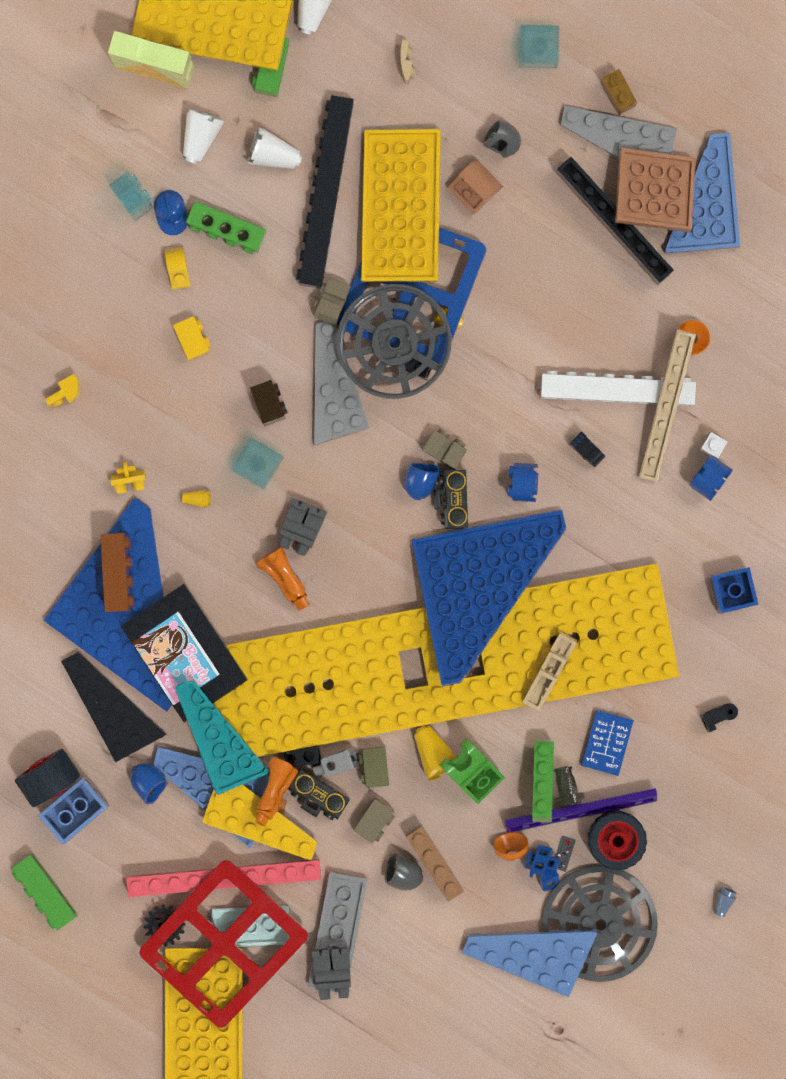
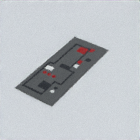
[555,836,576,872]

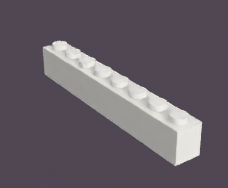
[540,371,696,407]

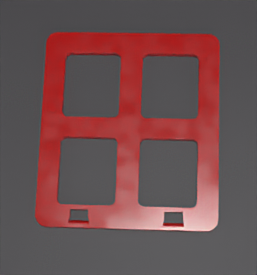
[139,860,308,1028]

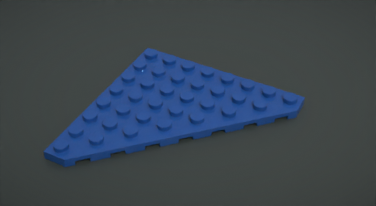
[44,498,172,712]
[412,510,566,687]

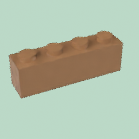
[406,825,464,902]

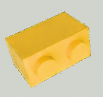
[173,316,212,362]

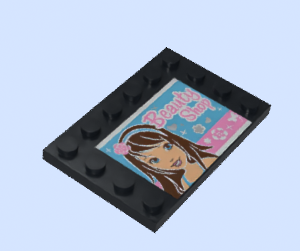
[121,584,248,723]

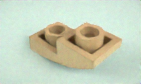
[400,40,416,84]

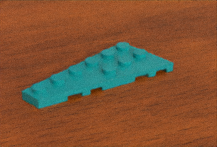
[174,680,270,795]

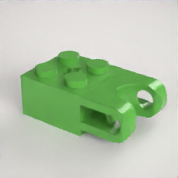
[439,738,505,804]

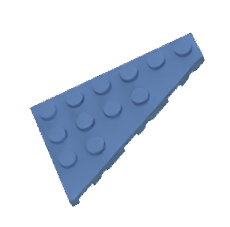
[665,133,740,254]
[153,747,270,848]
[462,929,598,997]

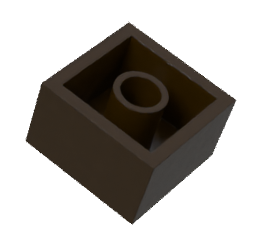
[250,380,288,427]

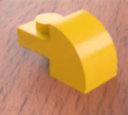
[164,246,191,290]
[45,374,81,408]

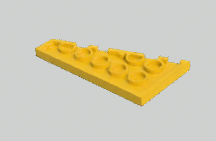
[202,785,318,860]

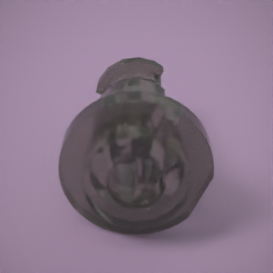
[554,766,585,808]

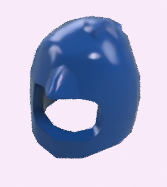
[404,463,440,500]
[130,763,168,804]

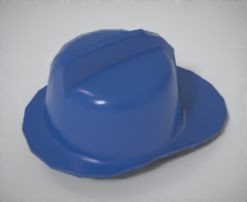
[154,190,188,235]

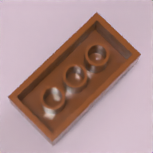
[101,533,135,612]

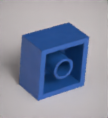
[710,567,759,614]

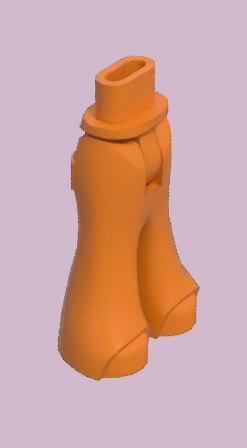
[255,546,310,611]
[255,757,299,827]

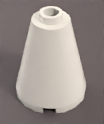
[297,0,332,35]
[183,108,224,164]
[247,127,302,169]

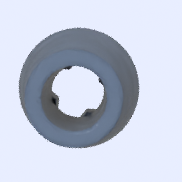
[714,887,736,917]

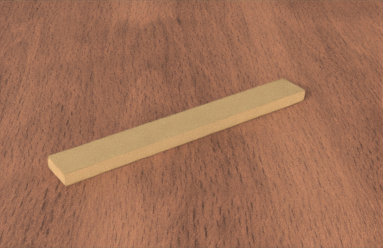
[639,329,696,482]

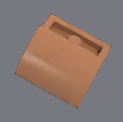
[448,159,504,214]

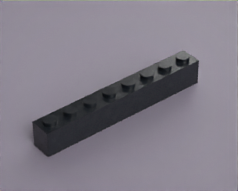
[556,157,674,285]

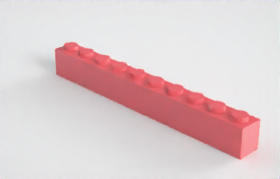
[126,859,321,897]

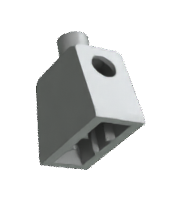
[313,747,360,777]

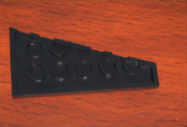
[61,652,167,763]

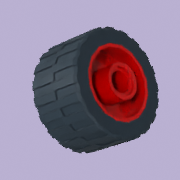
[15,749,80,807]
[587,811,647,870]

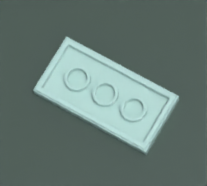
[212,905,290,947]

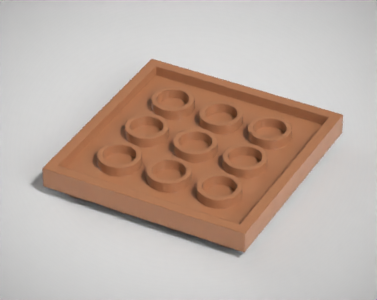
[615,148,696,233]

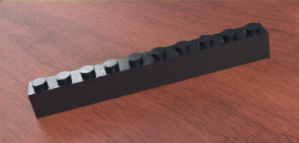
[296,95,354,289]

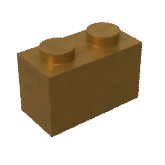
[601,69,637,115]

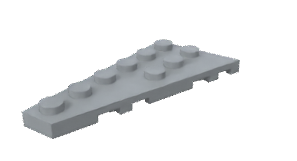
[561,106,677,159]
[314,322,369,446]

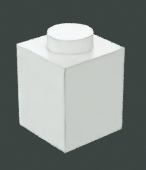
[699,432,727,459]

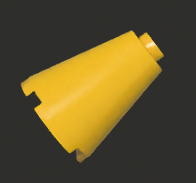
[414,726,458,781]

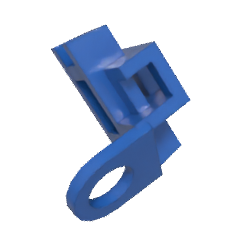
[524,845,561,891]

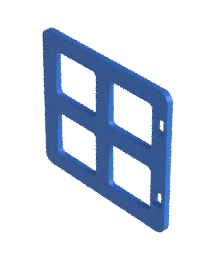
[338,227,486,364]

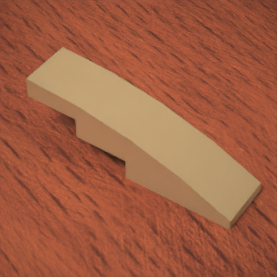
[523,631,577,711]

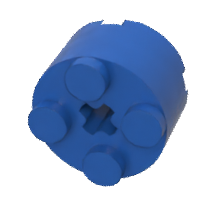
[689,455,733,501]
[508,463,538,502]

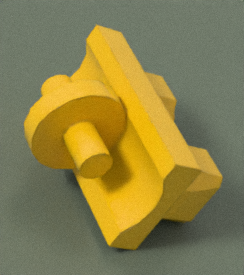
[110,461,146,494]

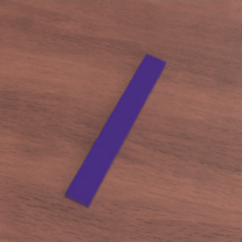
[505,788,657,833]

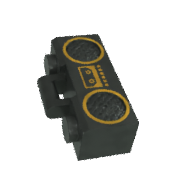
[434,470,468,529]
[289,769,350,821]

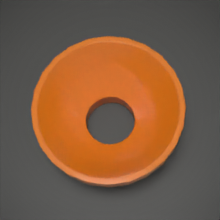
[678,320,710,355]
[494,832,529,861]

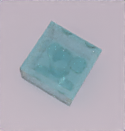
[519,25,559,68]
[109,172,154,221]
[231,437,284,490]

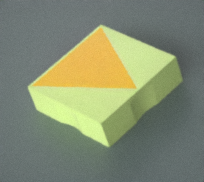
[108,31,194,89]

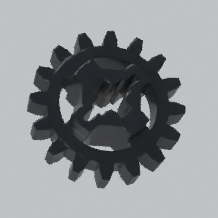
[143,904,186,947]

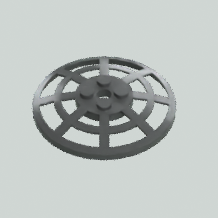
[337,284,452,399]
[542,866,658,982]

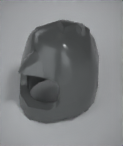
[483,119,521,158]
[385,853,423,891]

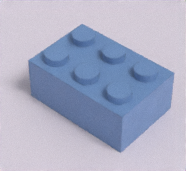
[38,777,109,845]

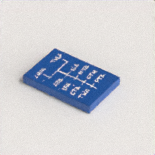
[581,710,634,776]

